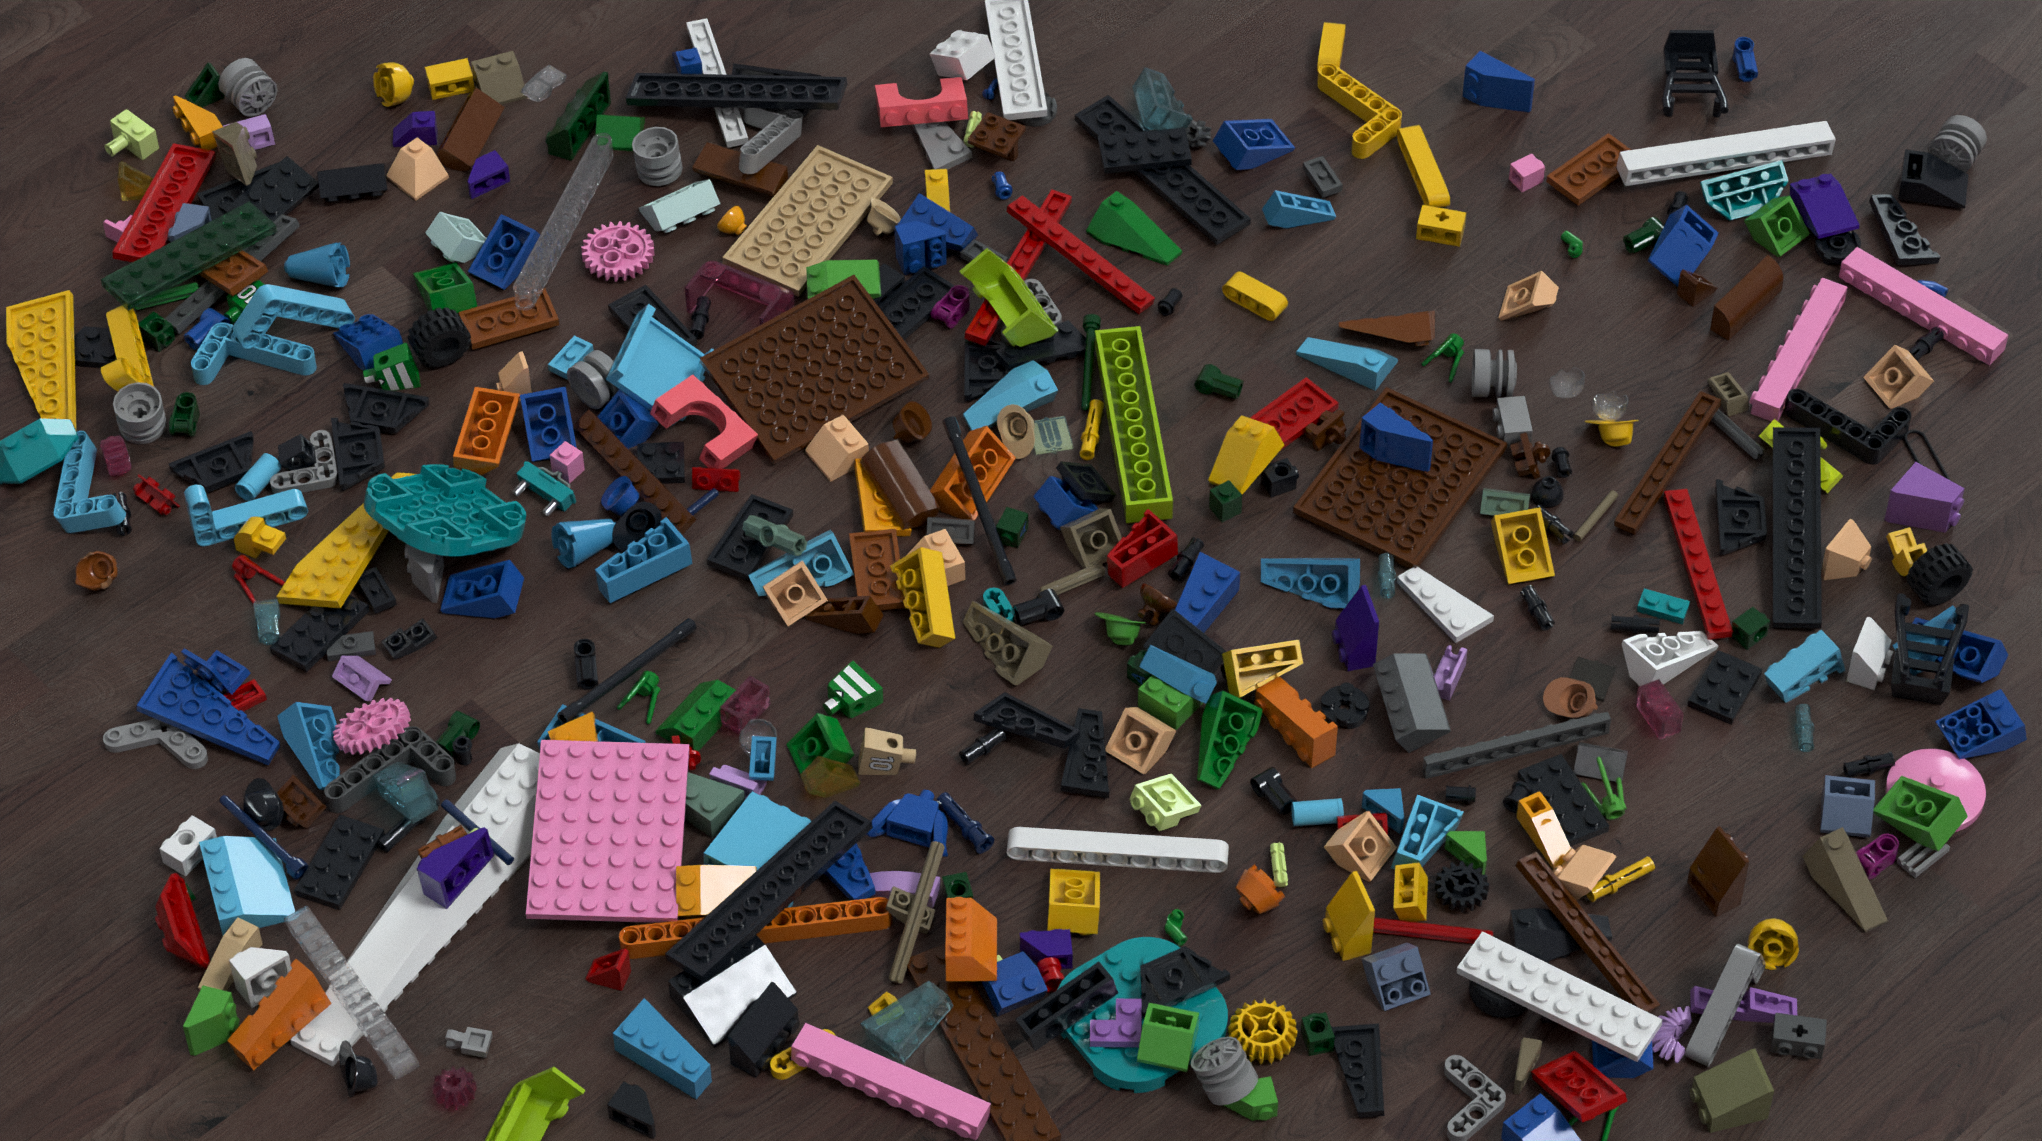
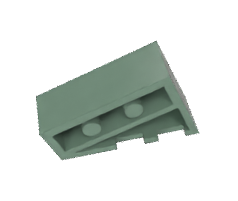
[685,772,745,838]

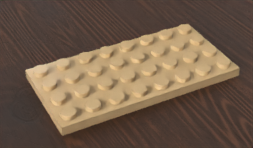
[722,145,893,297]

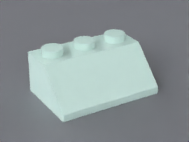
[639,179,720,233]

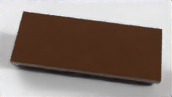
[436,88,505,171]
[692,142,788,197]
[1710,255,1784,341]
[860,440,940,530]

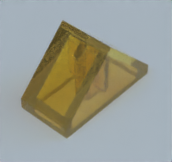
[118,161,154,201]

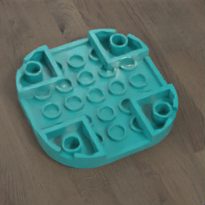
[364,464,526,556]
[1057,937,1228,1093]

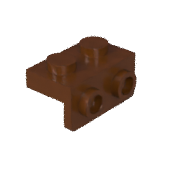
[276,775,327,829]

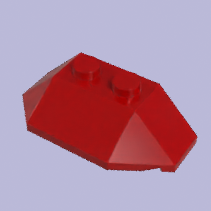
[155,873,211,970]

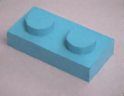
[548,335,594,379]

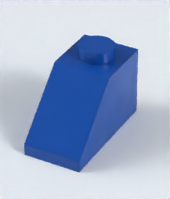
[672,48,703,74]

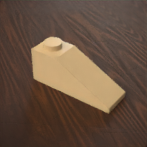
[198,917,262,991]

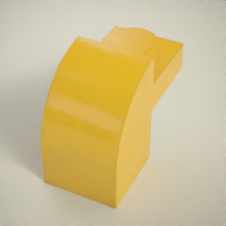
[234,516,286,558]
[1886,527,1927,576]

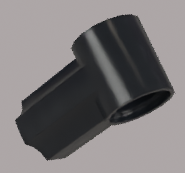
[1013,589,1065,625]
[574,639,598,690]
[1250,767,1297,815]

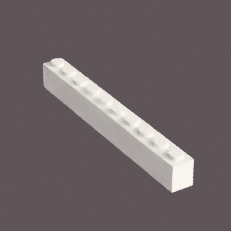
[1616,121,1836,186]

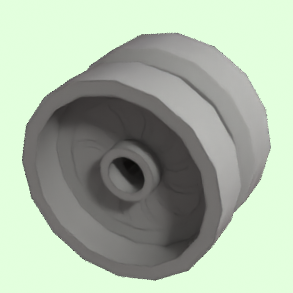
[567,350,619,410]

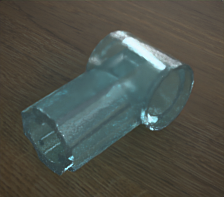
[254,598,280,645]

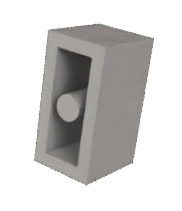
[1493,396,1533,448]

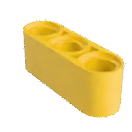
[1317,22,1346,72]
[1222,272,1288,321]

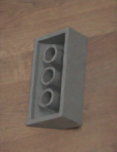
[1373,653,1451,753]

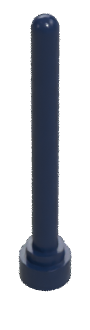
[219,795,309,880]

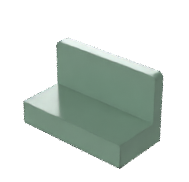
[1480,488,1530,515]

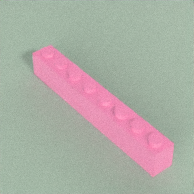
[1839,247,2008,366]
[1749,278,1847,422]
[791,1023,991,1140]

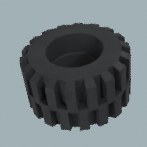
[408,308,471,368]
[1906,543,1973,606]

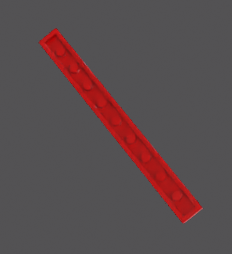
[964,189,1072,346]

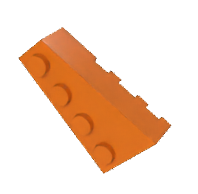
[1254,676,1338,768]
[227,959,332,1070]

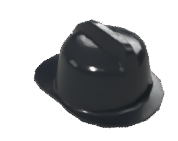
[612,502,662,552]
[243,778,284,831]
[339,1040,378,1098]

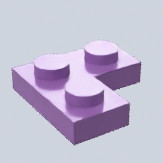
[1090,998,1142,1047]

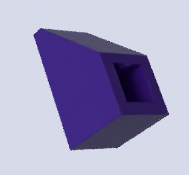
[1020,929,1073,969]

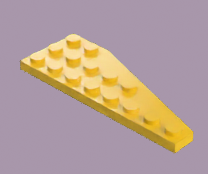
[6,290,76,429]
[276,473,416,608]

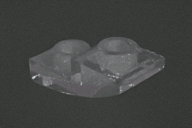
[521,65,567,102]

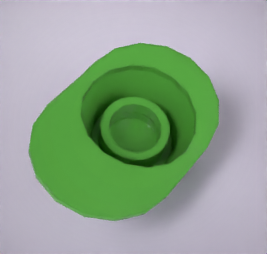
[1094,612,1146,645]

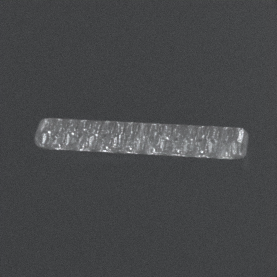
[284,905,420,1080]

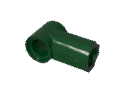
[1623,217,1664,253]
[1194,364,1244,399]
[436,711,480,757]

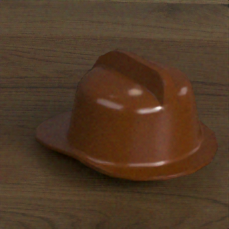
[892,401,932,443]

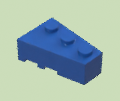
[894,193,978,252]

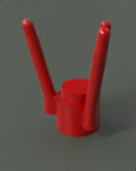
[232,555,285,605]

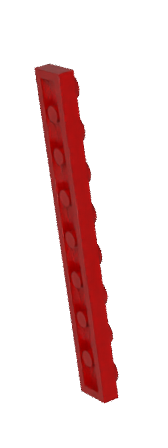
[1006,195,1155,314]
[1663,489,1733,640]

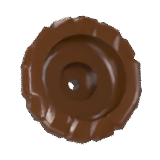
[1137,583,1178,626]

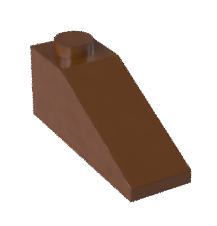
[804,596,884,634]

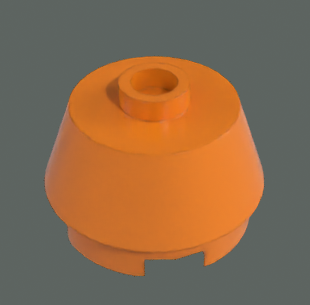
[1235,864,1285,914]

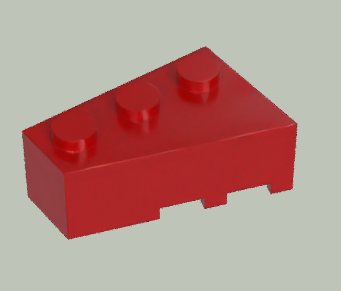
[1107,509,1178,588]

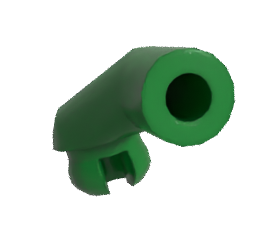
[1561,230,1583,258]
[1164,909,1188,946]

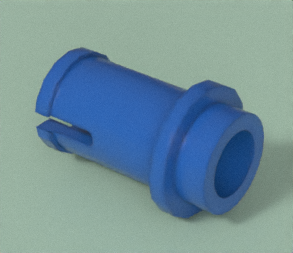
[991,172,1013,200]

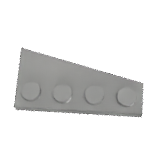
[912,99,972,170]

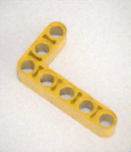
[1317,63,1402,159]
[101,303,154,392]

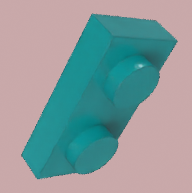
[1637,588,1690,625]

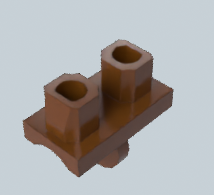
[1305,409,1347,452]
[1510,432,1551,479]

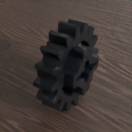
[1434,861,1489,912]

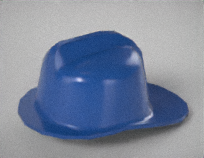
[601,476,640,516]

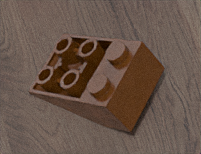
[1687,826,1749,917]

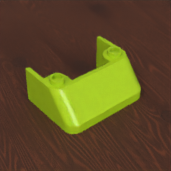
[960,248,1058,347]
[485,1067,585,1141]

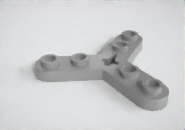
[103,719,208,769]

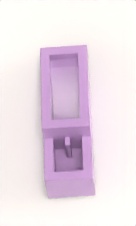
[869,871,940,908]

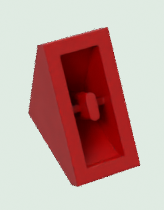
[585,948,631,991]

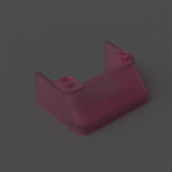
[685,261,795,325]

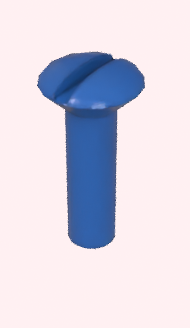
[982,78,998,100]

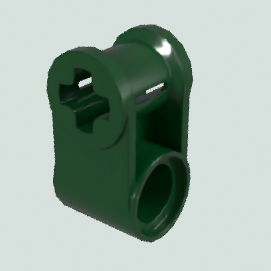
[169,392,200,436]

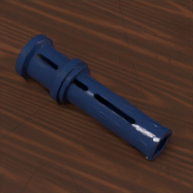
[937,792,994,854]

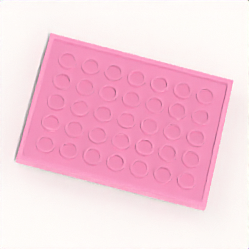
[526,740,689,923]

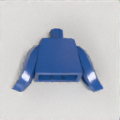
[866,790,948,857]

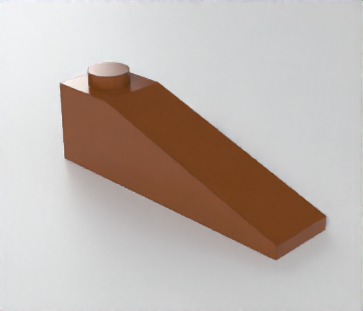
[1339,310,1435,346]

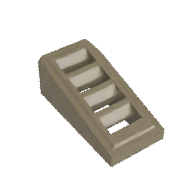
[1708,372,1749,416]
[1513,1037,1542,1095]

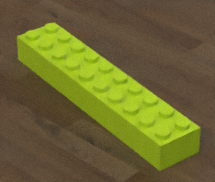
[1095,326,1173,523]

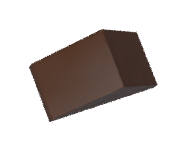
[1677,269,1718,307]

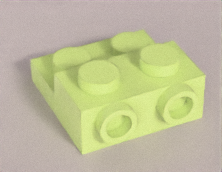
[1130,774,1201,831]

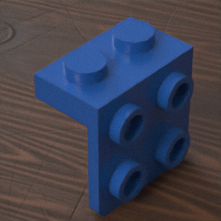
[181,648,251,695]

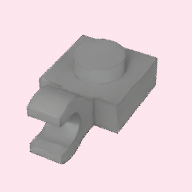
[445,1027,492,1058]

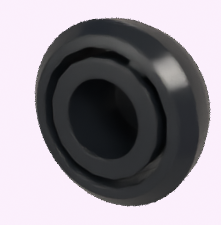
[1531,476,1564,507]

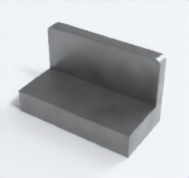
[1574,742,1628,782]

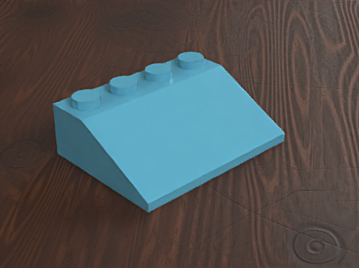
[199,836,297,935]

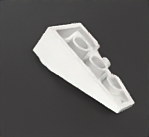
[1622,631,1718,692]

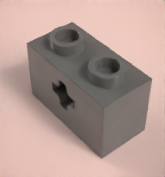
[1770,1013,1827,1059]

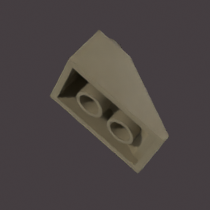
[212,122,257,186]

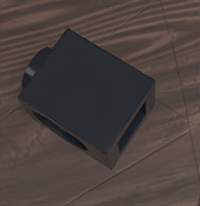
[278,434,316,471]
[1261,458,1299,498]

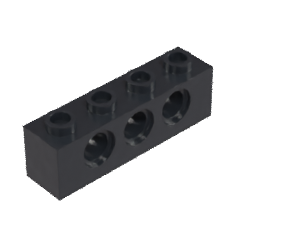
[1015,961,1118,1051]

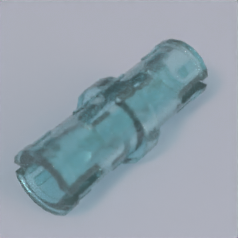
[1377,553,1396,598]
[1795,704,1815,752]

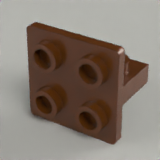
[968,112,1026,162]

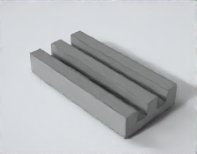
[1897,843,1950,878]

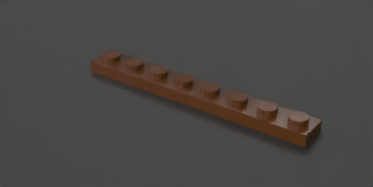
[1614,391,1721,535]
[573,409,697,535]
[1515,852,1660,1013]

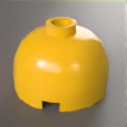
[373,62,414,107]
[1748,918,1799,970]

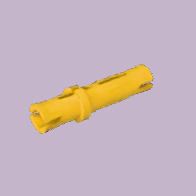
[1079,399,1104,460]
[1586,856,1655,902]

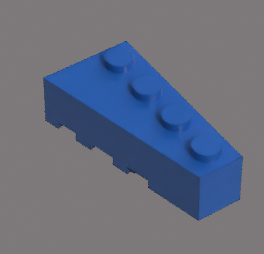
[1175,552,1240,633]

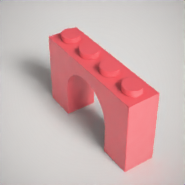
[875,77,968,127]
[650,375,758,469]

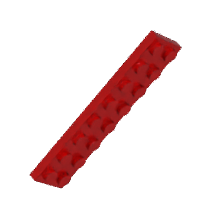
[112,143,216,267]

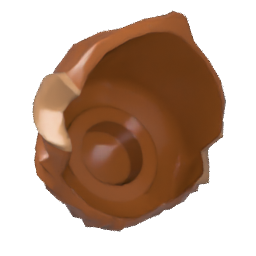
[75,550,118,591]

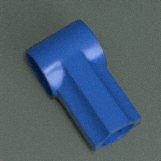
[1732,37,1758,82]
[184,308,230,350]

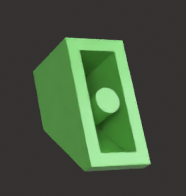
[1224,1077,1278,1121]

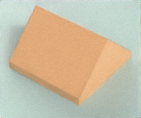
[762,561,828,626]

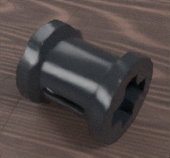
[1503,781,1533,814]

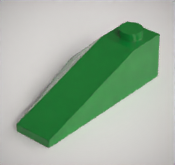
[1086,191,1182,266]
[1197,691,1263,789]

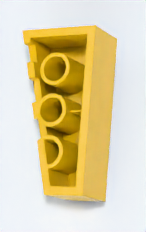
[890,547,955,648]

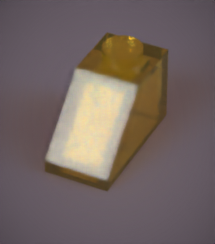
[800,756,861,798]

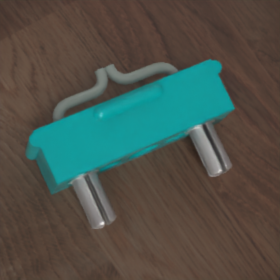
[512,461,576,516]

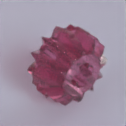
[100,435,132,476]
[432,1065,477,1110]

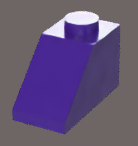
[393,111,438,147]
[468,150,510,199]

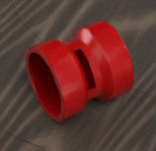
[1036,957,1065,993]

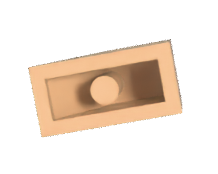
[496,351,532,401]

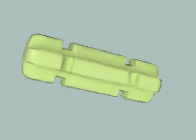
[964,111,982,148]
[1270,842,1288,888]

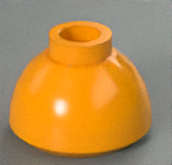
[717,206,747,236]

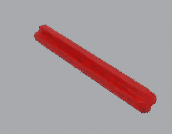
[1373,917,1493,944]

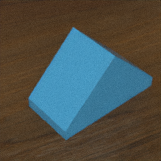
[749,736,777,781]
[1362,788,1404,834]

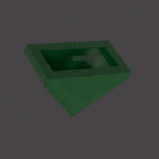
[185,63,225,108]

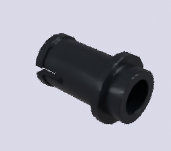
[1158,288,1183,316]
[1551,447,1572,478]
[453,736,473,765]
[1446,785,1476,804]

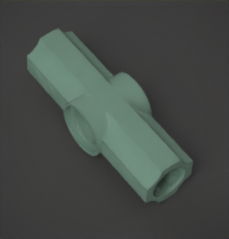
[742,515,807,556]

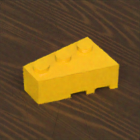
[1222,640,1303,698]

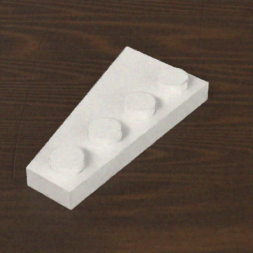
[1397,567,1494,643]

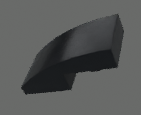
[381,618,438,659]

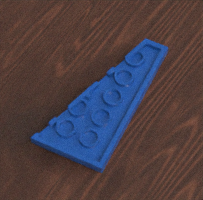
[137,652,280,765]

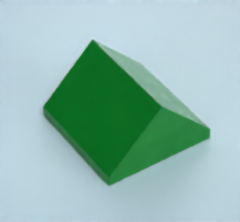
[595,114,645,151]

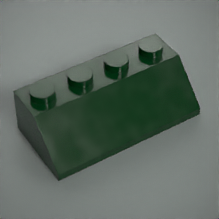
[545,71,611,161]

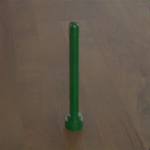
[1081,314,1101,411]

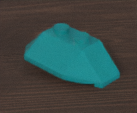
[1700,160,1788,221]
[0,418,79,484]

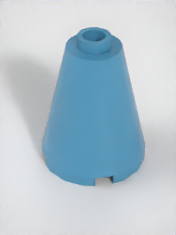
[284,243,350,288]
[551,519,616,569]

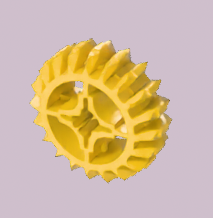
[1228,998,1297,1064]

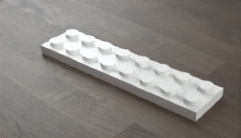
[985,0,1048,120]
[1457,931,1663,1062]

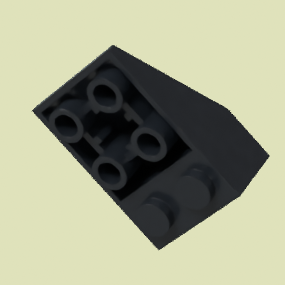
[1898,149,1969,209]

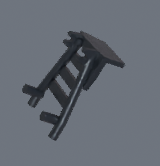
[1662,30,1729,117]
[1891,593,1969,705]

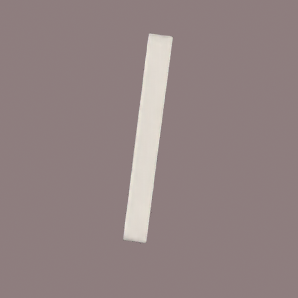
[1007,827,1229,873]

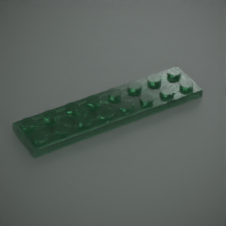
[101,201,277,311]

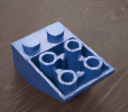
[1648,205,1718,287]
[333,314,403,370]
[1359,402,1433,472]
[1936,689,2027,759]

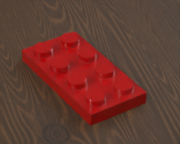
[1250,377,1339,451]
[1531,1051,1627,1123]

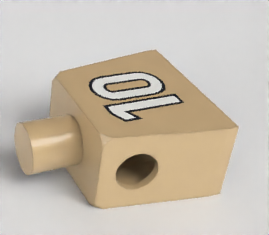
[858,728,916,775]

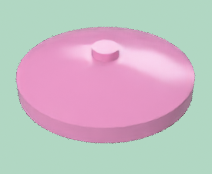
[1885,749,1986,832]

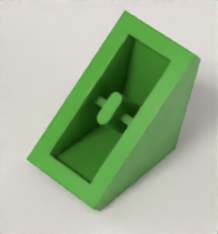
[1445,831,1487,875]

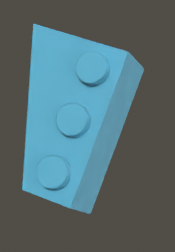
[1764,630,1845,703]
[1391,795,1464,869]

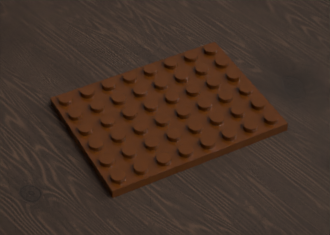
[700,275,929,464]
[1293,387,1507,569]

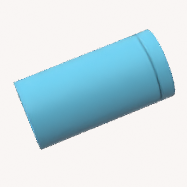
[235,453,281,501]
[1291,798,1344,827]

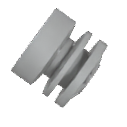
[218,58,278,117]
[1929,115,1987,173]
[632,127,683,186]
[1472,349,1517,398]
[113,382,167,444]
[1191,1037,1258,1105]

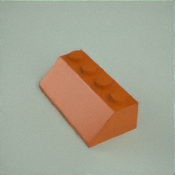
[453,387,520,476]
[930,425,1016,520]
[945,897,997,981]

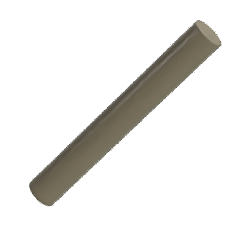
[1573,490,1618,542]

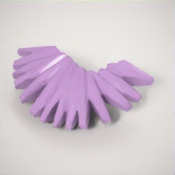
[1652,1006,1692,1063]

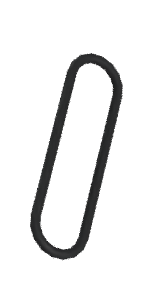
[1903,429,1950,480]

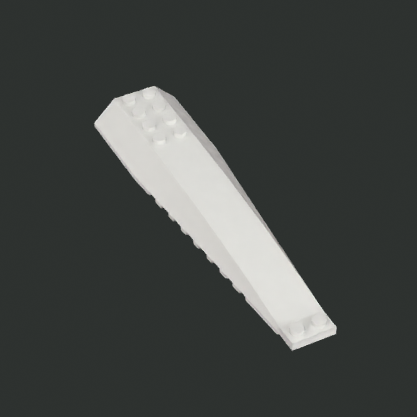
[290,743,540,1067]

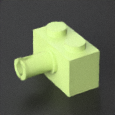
[104,109,159,160]

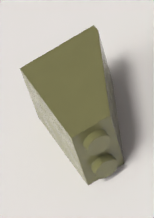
[1690,1049,1774,1133]

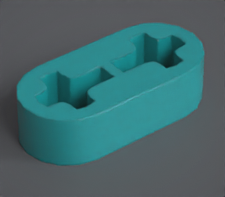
[983,587,1015,623]

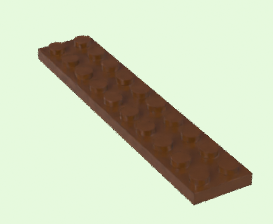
[907,943,1061,1141]

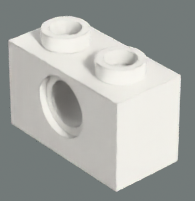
[159,815,217,877]

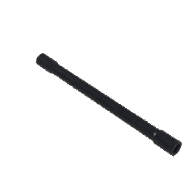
[942,416,1017,586]
[557,618,697,724]

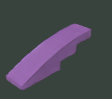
[1690,986,1797,1023]

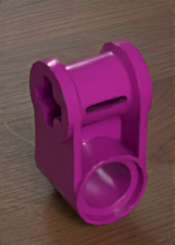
[931,285,970,328]
[1856,834,1899,879]

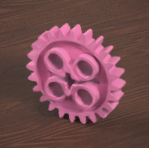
[581,221,655,282]
[333,698,411,755]

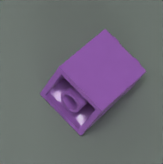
[1884,462,1965,533]

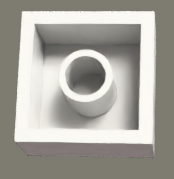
[929,30,996,80]

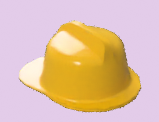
[1585,420,1639,446]

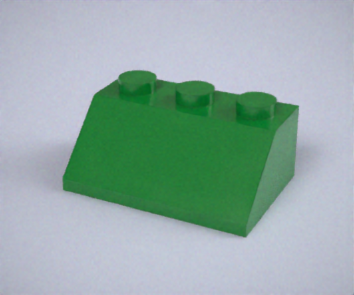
[656,679,738,751]

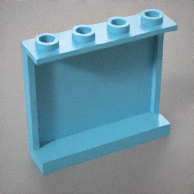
[606,304,714,426]
[704,791,811,908]

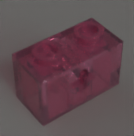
[720,676,770,736]
[1635,679,1684,740]

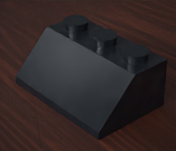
[317,163,388,202]
[728,981,800,1078]

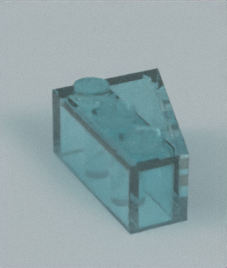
[1132,67,1193,130]
[373,762,438,824]
[860,981,953,1063]

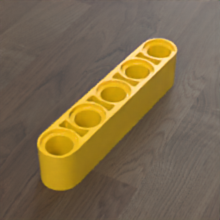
[1397,125,1450,208]

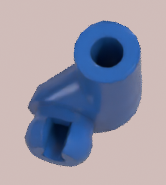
[1917,280,1948,297]

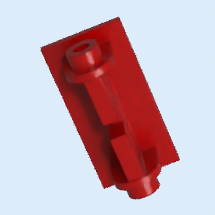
[692,467,741,492]
[133,474,180,515]

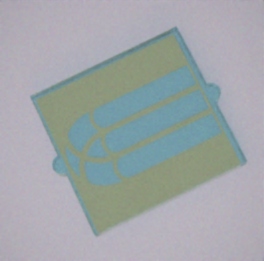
[1034,416,1073,455]

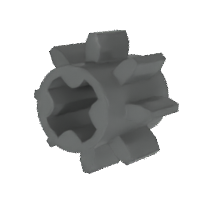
[1185,120,1211,148]

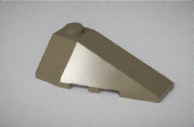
[963,601,1053,685]
[1802,827,1889,932]

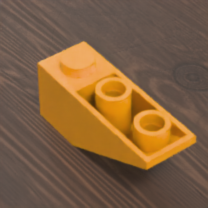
[172,96,223,150]
[1516,791,1571,870]

